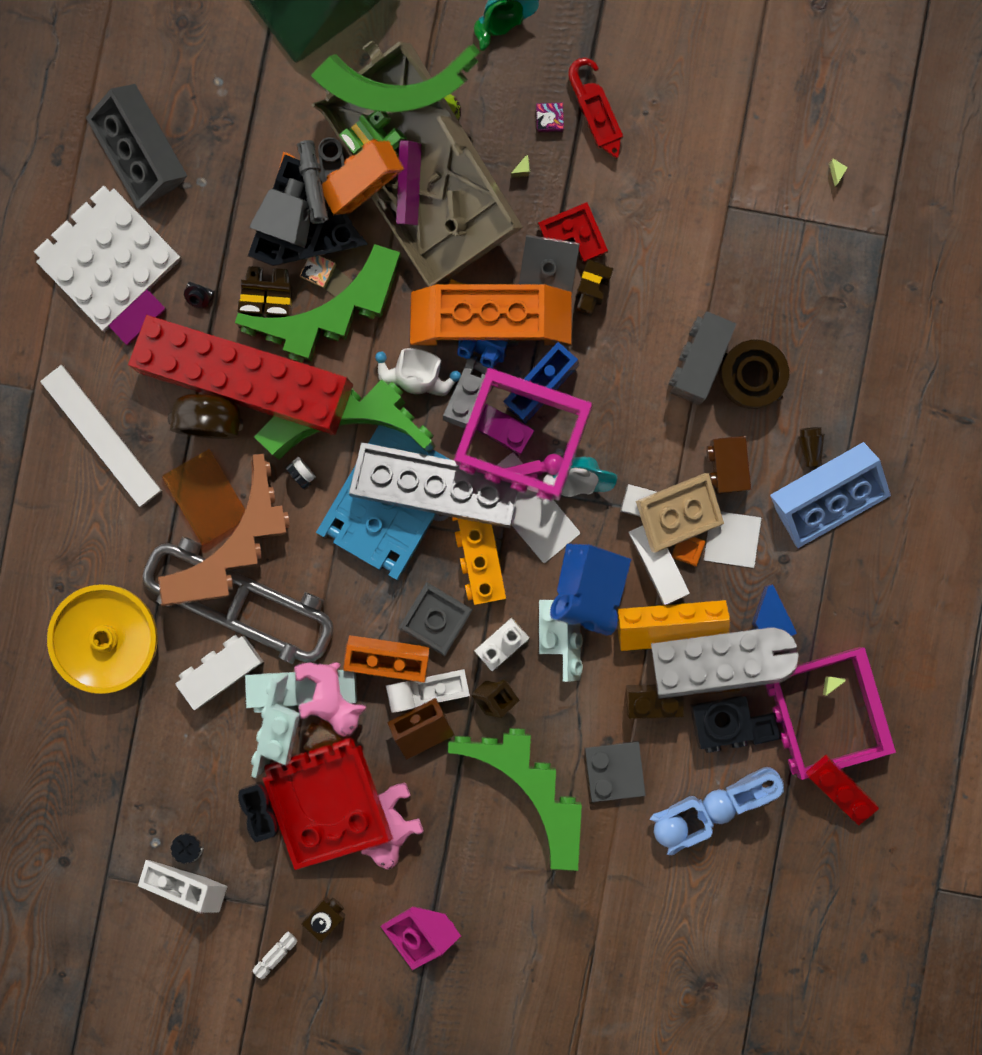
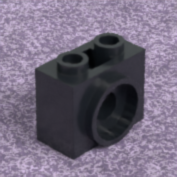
[690,695,754,753]

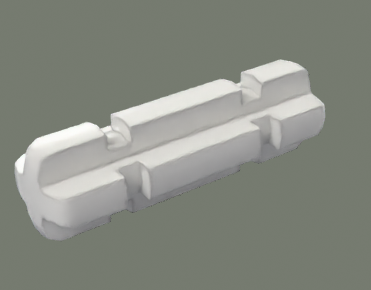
[253,932,297,980]

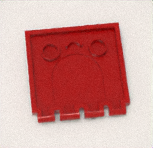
[262,738,393,870]

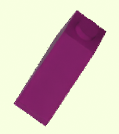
[476,404,534,456]

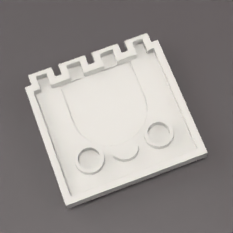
[34,185,181,332]

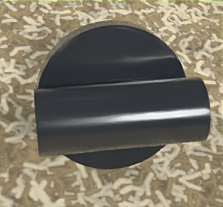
[184,282,215,308]

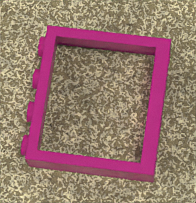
[454,368,592,502]
[765,647,896,780]

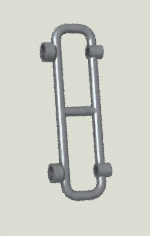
[143,536,333,664]

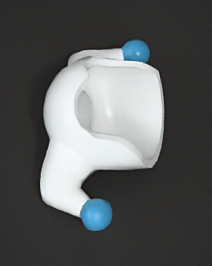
[375,348,461,396]

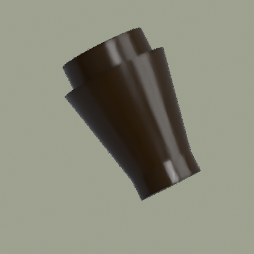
[798,427,825,467]

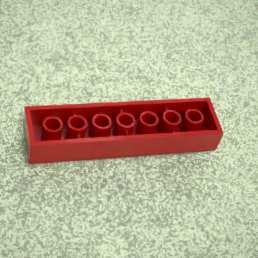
[128,315,353,436]

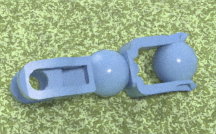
[649,767,783,855]

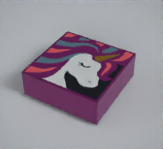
[536,103,564,132]

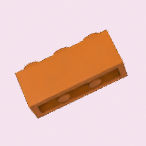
[322,140,404,215]
[343,635,430,682]

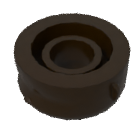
[719,340,789,409]
[168,394,243,439]

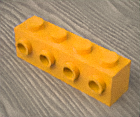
[452,517,506,605]
[618,600,730,651]

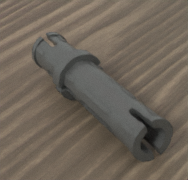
[297,140,328,223]

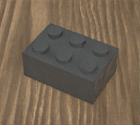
[668,311,737,405]

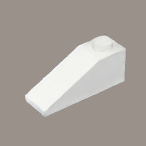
[138,860,227,913]

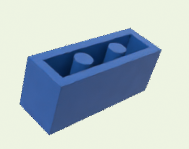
[503,342,579,424]

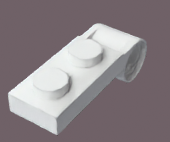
[386,669,470,713]

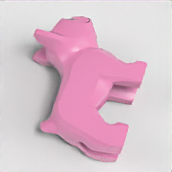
[294,662,366,736]
[361,783,424,870]

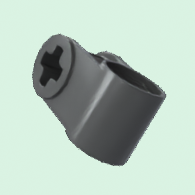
[318,137,345,183]

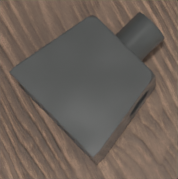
[250,178,311,248]

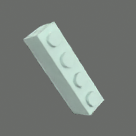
[245,670,357,713]

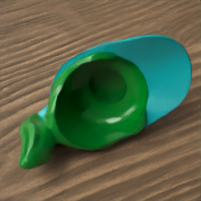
[474,0,539,51]

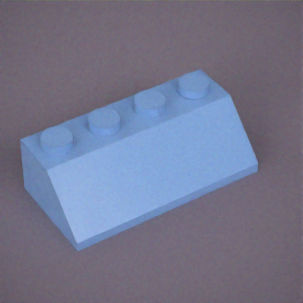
[770,442,891,548]

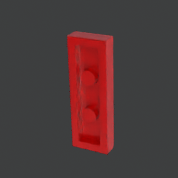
[806,755,879,826]

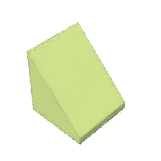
[511,155,530,177]
[829,159,848,186]
[823,676,846,696]

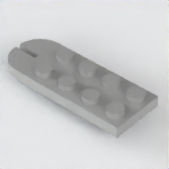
[651,628,798,698]

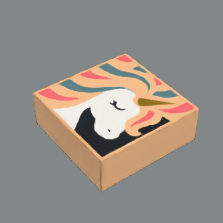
[300,256,336,289]

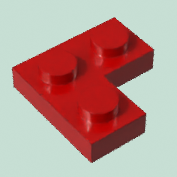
[538,202,608,263]

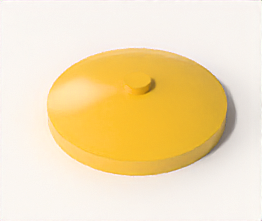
[47,585,158,694]

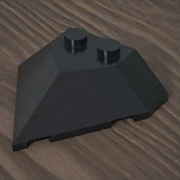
[248,155,368,266]

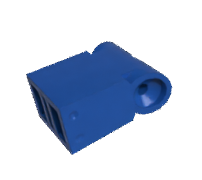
[550,544,631,636]

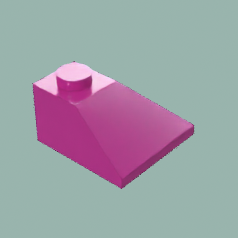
[380,907,461,970]

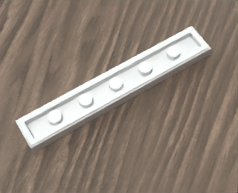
[40,365,162,507]

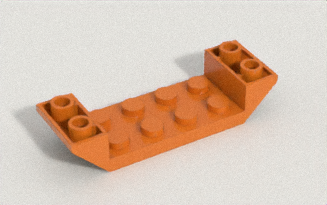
[410,284,572,346]

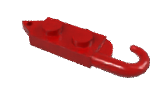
[568,58,623,159]

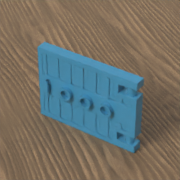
[316,426,450,580]

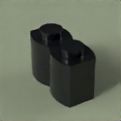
[238,781,279,843]

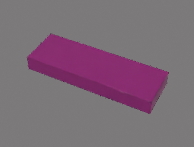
[396,141,422,225]

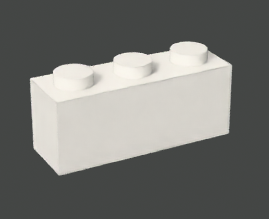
[175,635,264,710]

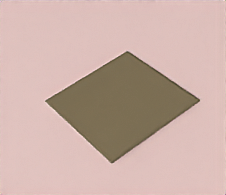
[325,267,352,297]

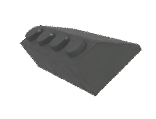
[86,84,187,209]

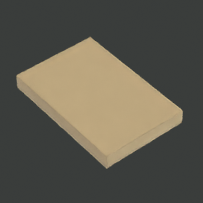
[636,473,724,553]

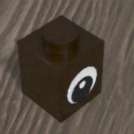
[301,896,345,943]

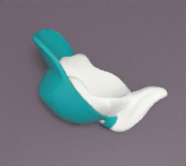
[542,456,618,505]

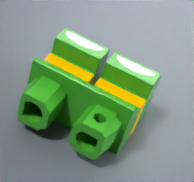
[339,111,407,157]

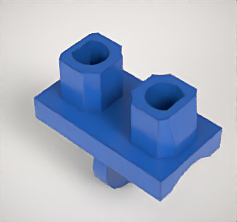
[457,340,508,369]

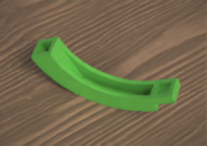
[311,44,481,112]

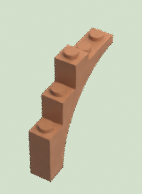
[158,454,290,606]

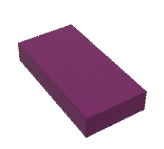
[108,289,167,346]

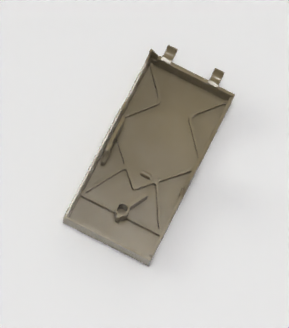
[312,41,523,287]

